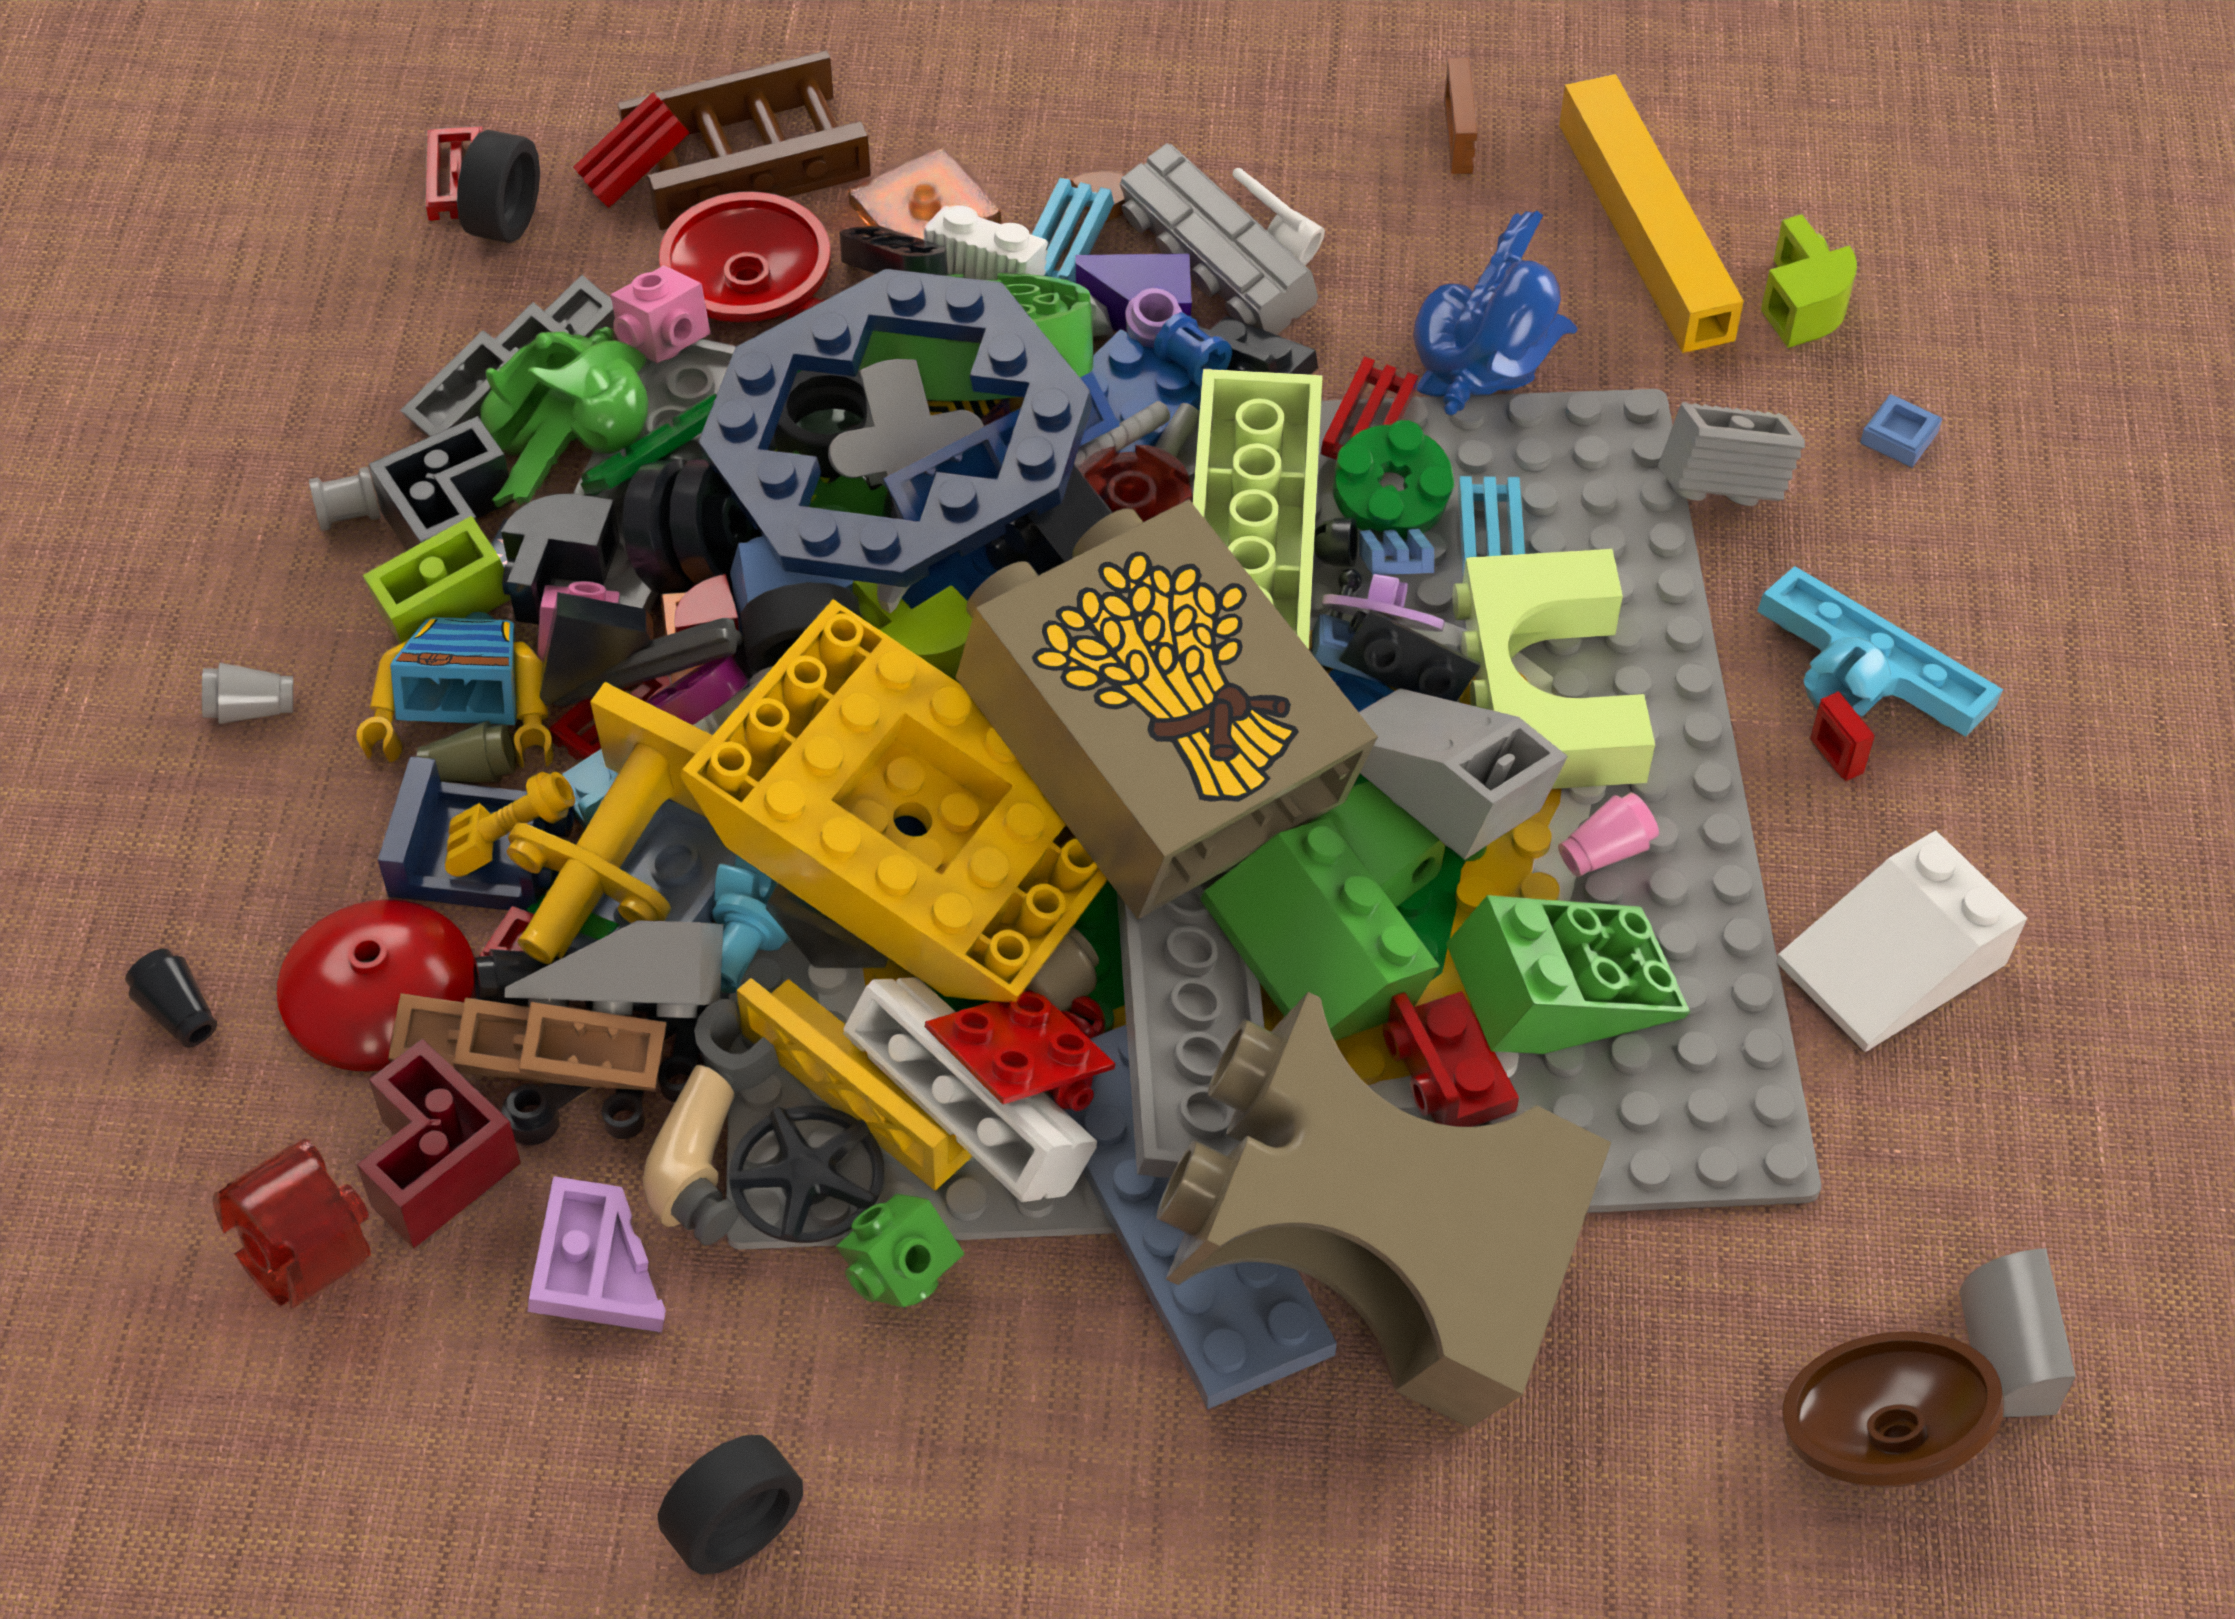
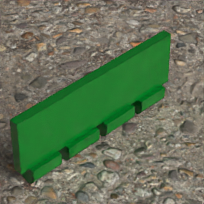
[580,370,802,494]

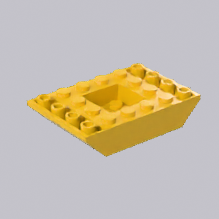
[680,599,1108,1003]

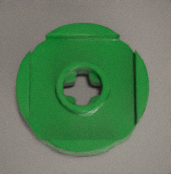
[1332,420,1454,540]

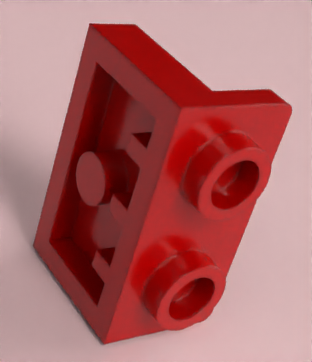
[1382,991,1519,1127]

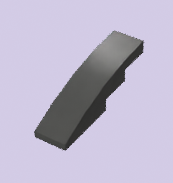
[400,275,615,437]

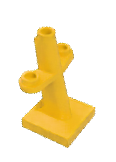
[506,682,712,964]

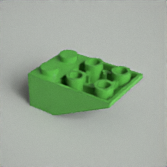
[1446,895,1690,1054]

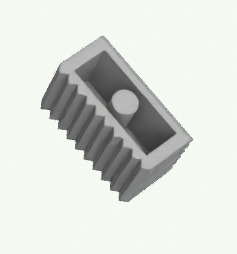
[1658,402,1805,506]

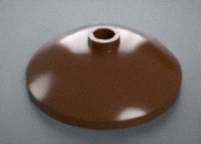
[1782,1331,2004,1488]

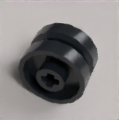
[623,456,761,594]

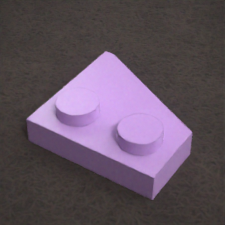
[527,1176,666,1332]

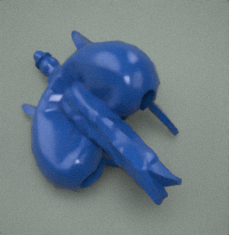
[1413,210,1578,416]

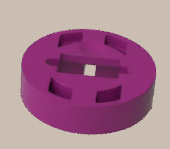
[646,655,748,725]

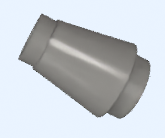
[202,662,293,724]

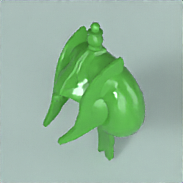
[481,327,649,507]

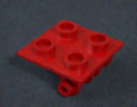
[924,990,1116,1111]

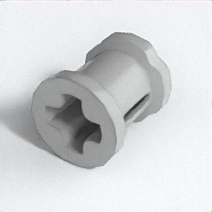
[309,467,381,531]

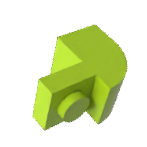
[1761,214,1857,348]
[853,581,972,681]

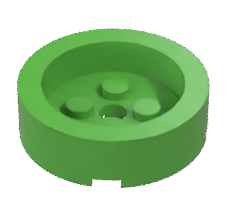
[858,273,1094,401]

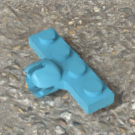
[1757,566,2003,737]

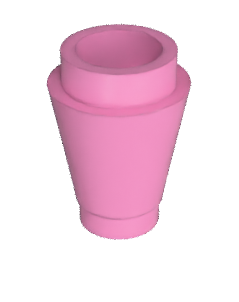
[1558,793,1659,877]

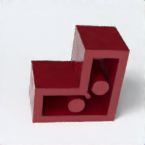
[356,1038,521,1249]

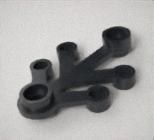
[502,991,729,1145]

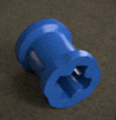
[1154,312,1232,387]

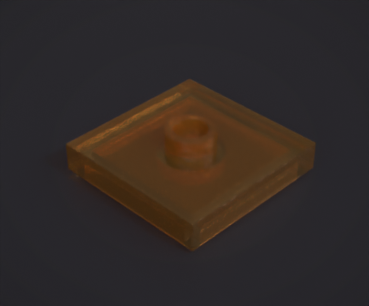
[848,147,1002,239]

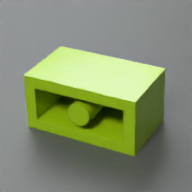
[363,516,511,644]

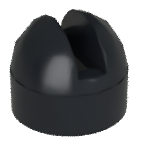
[1314,518,1358,567]

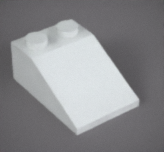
[1776,830,2027,1052]

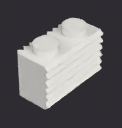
[923,206,1049,280]

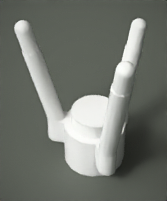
[1233,168,1325,265]

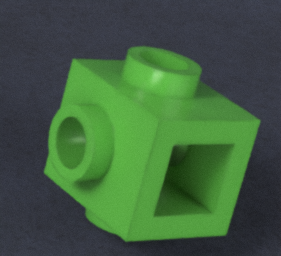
[836,1193,965,1308]

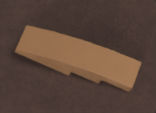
[388,993,667,1091]

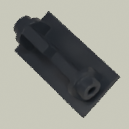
[1339,609,1481,702]

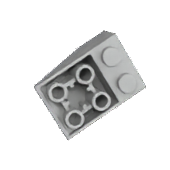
[1359,688,1568,860]

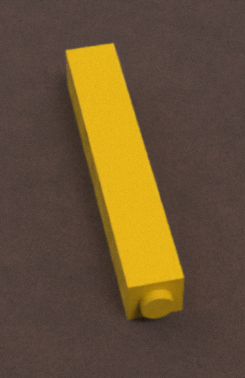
[1559,74,1744,353]

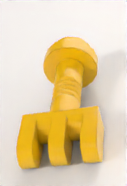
[445,771,575,877]

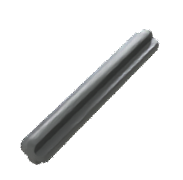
[553,618,743,707]

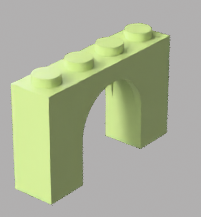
[1452,549,1655,789]

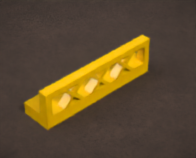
[737,978,973,1191]

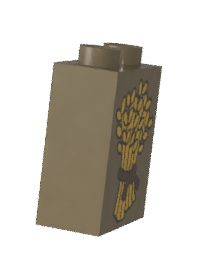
[956,500,1378,919]

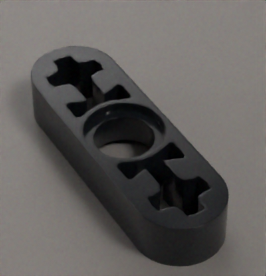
[839,226,948,276]

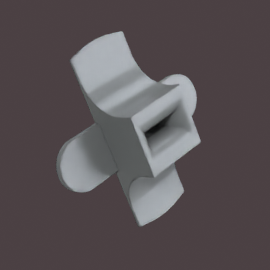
[828,359,984,519]

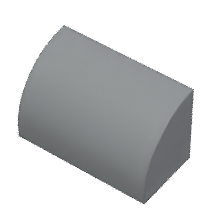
[1959,1248,2076,1417]

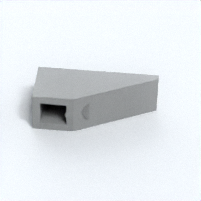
[505,920,723,1018]

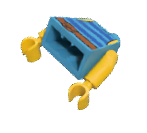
[356,612,554,768]

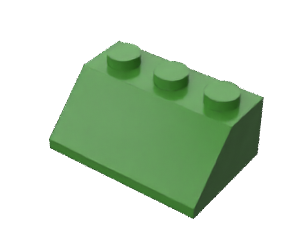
[1200,817,1439,1041]

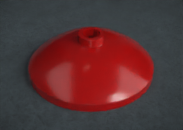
[659,192,831,323]
[276,899,476,1072]

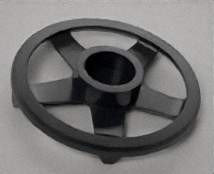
[728,1105,885,1243]

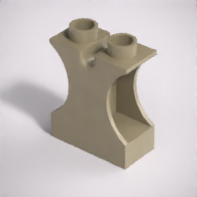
[1156,992,1611,1428]

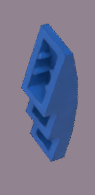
[882,371,1120,521]

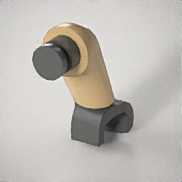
[643,999,780,1246]

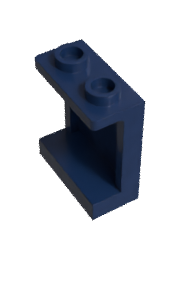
[378,756,575,913]

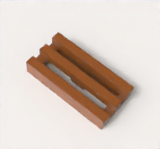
[1444,57,1478,174]

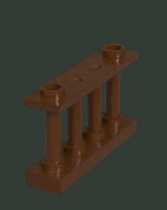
[617,51,871,230]

